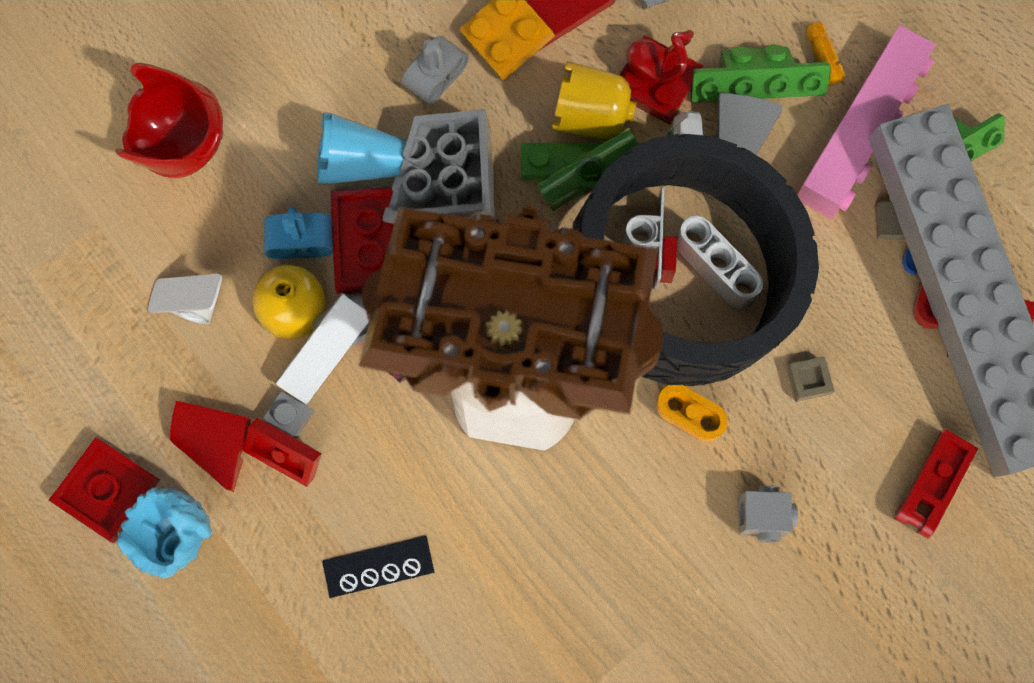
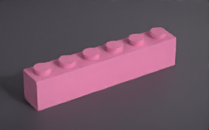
[798,25,936,219]

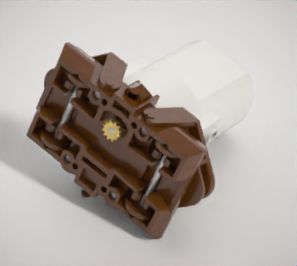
[359,203,663,451]

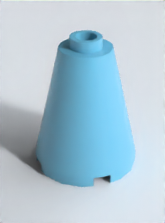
[317,112,407,184]

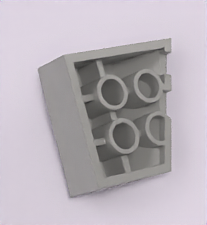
[382,109,495,224]

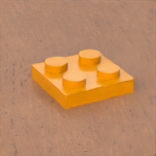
[459,0,555,81]

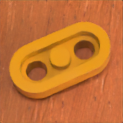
[656,385,728,442]

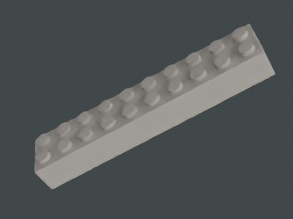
[868,104,1034,477]

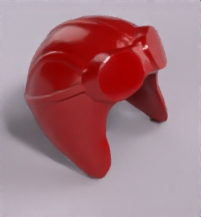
[115,63,224,179]

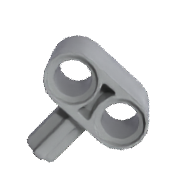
[401,35,469,105]

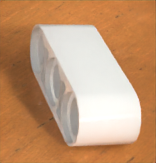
[677,216,763,309]

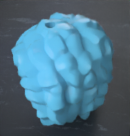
[117,488,212,579]

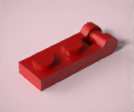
[894,429,979,539]

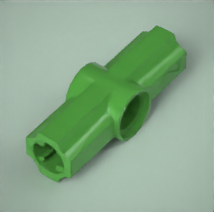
[537,128,639,211]

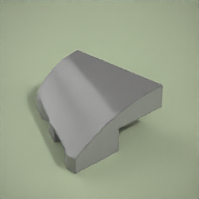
[715,93,782,155]

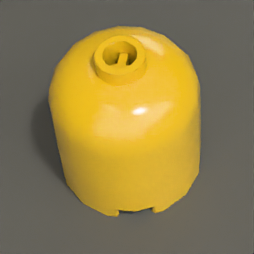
[551,61,636,140]

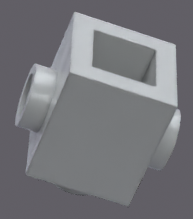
[738,486,798,542]

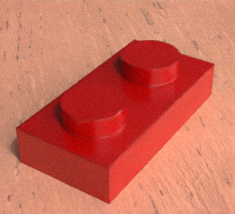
[243,417,322,487]

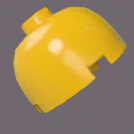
[252,264,327,340]

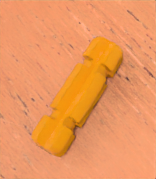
[805,21,845,86]

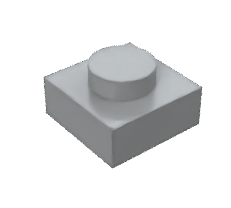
[262,391,314,439]

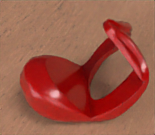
[627,30,694,84]

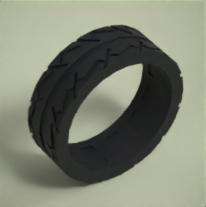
[571,134,819,386]

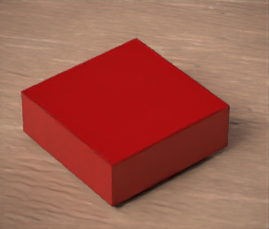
[660,236,677,283]

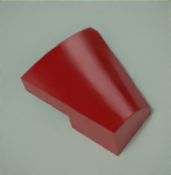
[170,400,251,492]

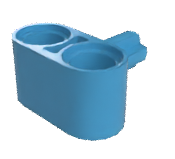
[264,207,333,260]

